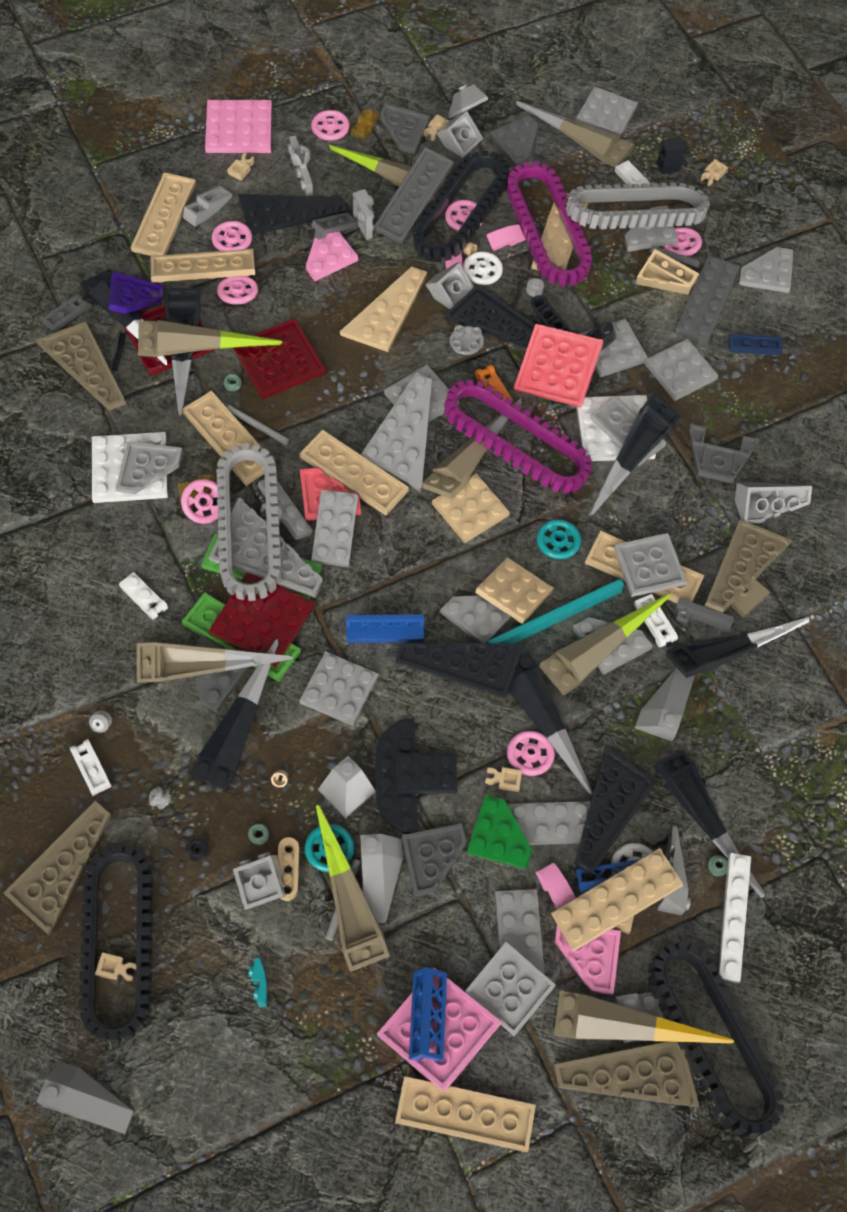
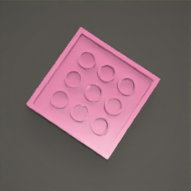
[205,100,272,153]
[377,968,501,1092]

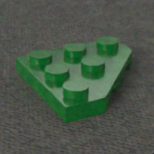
[467,795,533,870]

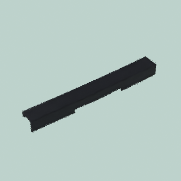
[112,331,126,371]

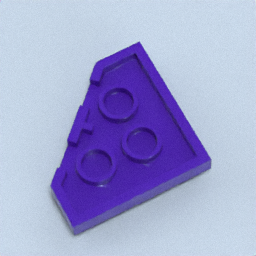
[108,271,164,314]

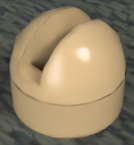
[463,242,477,256]
[271,769,288,787]

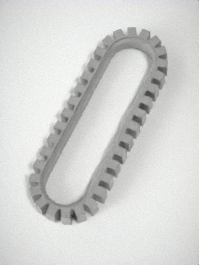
[566,182,710,229]
[217,443,282,601]

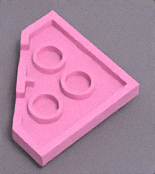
[306,232,358,281]
[554,925,621,996]

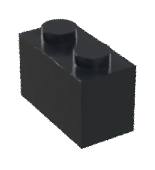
[656,136,687,175]

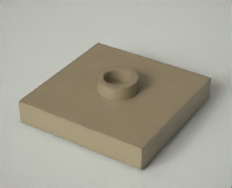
[730,580,770,618]

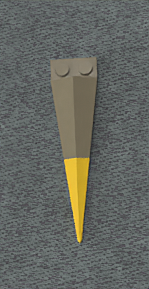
[554,991,734,1043]

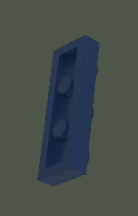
[728,334,782,355]

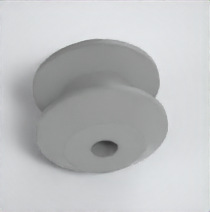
[526,278,544,297]
[89,710,112,733]
[149,786,171,809]

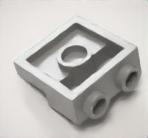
[353,189,374,240]
[233,853,286,910]
[613,992,663,1044]

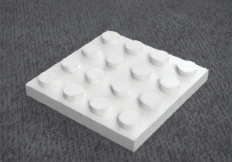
[576,395,656,461]
[92,432,168,503]

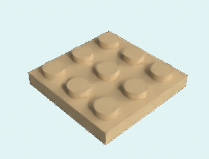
[432,473,510,543]
[475,557,554,624]

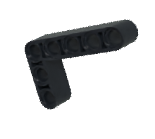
[531,295,616,350]

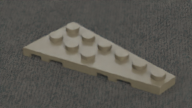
[705,519,792,613]
[553,1041,699,1108]

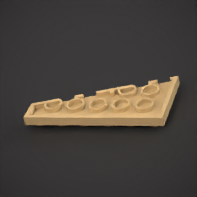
[340,266,427,352]

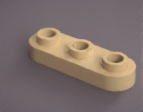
[278,837,299,901]

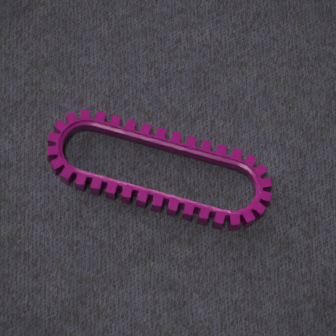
[507,161,592,287]
[444,380,592,493]

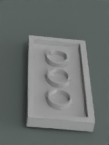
[590,395,667,466]
[311,490,358,567]
[508,801,590,845]
[495,889,545,974]

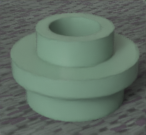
[224,374,242,391]
[248,824,269,845]
[708,855,728,876]

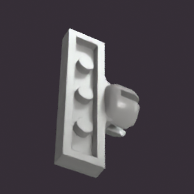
[287,136,313,196]
[258,479,313,540]

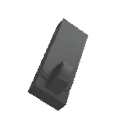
[311,212,358,240]
[650,245,700,271]
[674,598,735,632]

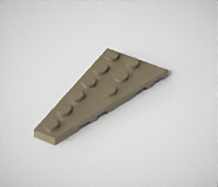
[36,322,126,411]
[4,801,111,936]

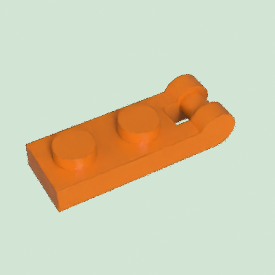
[475,365,514,405]

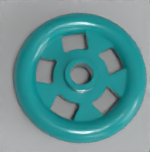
[537,519,581,559]
[305,824,354,872]

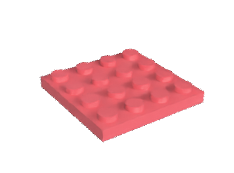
[514,324,603,408]

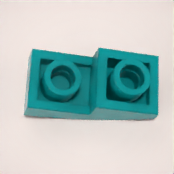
[249,957,268,1008]

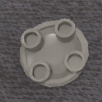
[450,325,484,355]

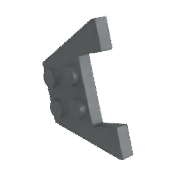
[689,424,759,483]

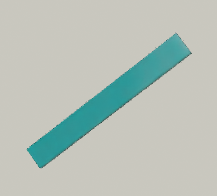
[487,579,624,644]

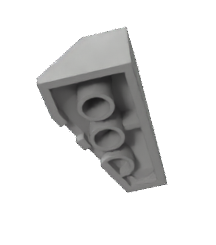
[735,482,812,523]
[635,667,695,742]
[657,826,691,916]
[360,834,403,923]
[37,1061,134,1134]

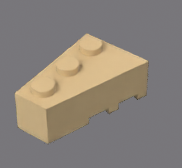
[636,249,699,295]

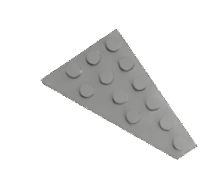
[361,372,432,492]
[209,497,323,598]

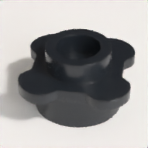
[185,838,210,862]

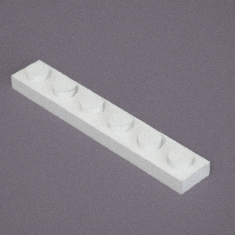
[718,853,751,983]

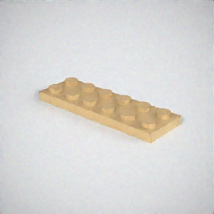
[131,173,196,256]
[532,193,589,270]
[151,249,255,283]
[182,391,276,486]
[300,430,409,516]
[585,531,704,603]
[551,848,684,952]
[395,1076,536,1152]

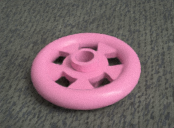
[311,110,350,141]
[445,200,483,231]
[212,221,252,251]
[662,227,702,257]
[217,276,258,305]
[181,479,218,524]
[507,731,555,776]

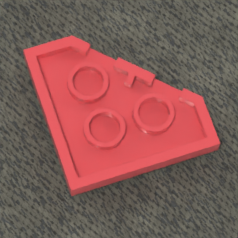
[300,468,361,521]

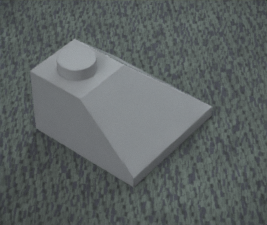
[448,84,488,119]
[436,111,483,157]
[426,263,474,309]
[318,756,376,819]

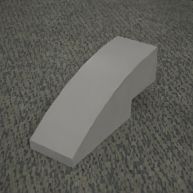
[183,186,233,227]

